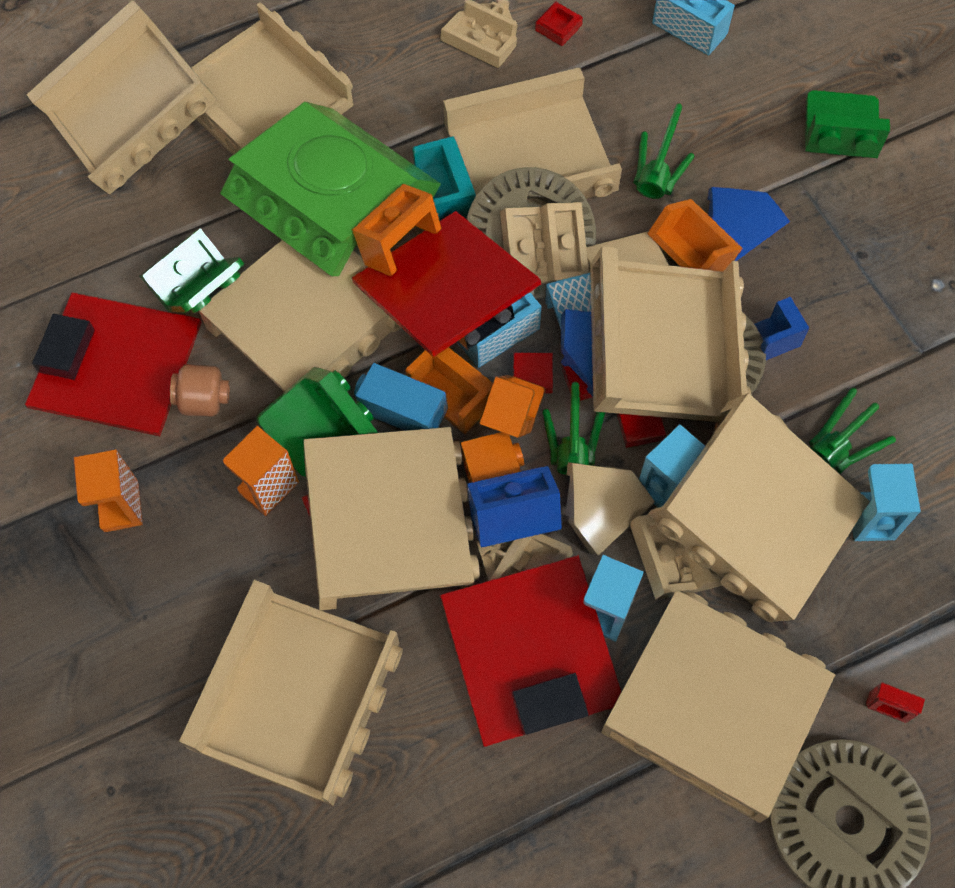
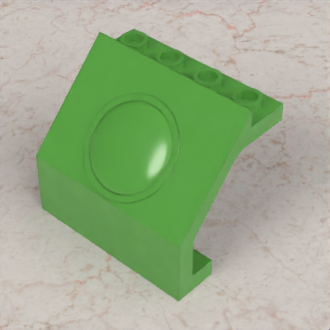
[220,102,441,276]

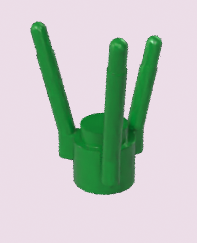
[633,103,695,199]
[542,381,606,475]
[809,388,896,474]

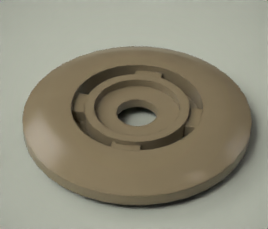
[467,167,596,299]
[769,739,931,888]

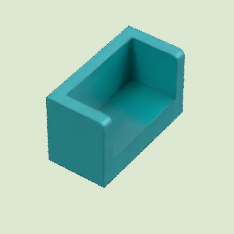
[412,136,476,221]

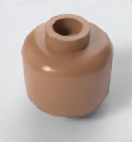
[170,364,230,417]

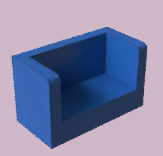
[467,466,562,548]

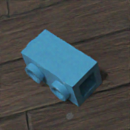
[354,362,448,431]

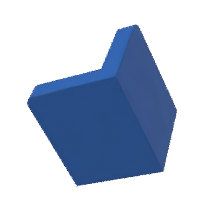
[754,297,809,360]

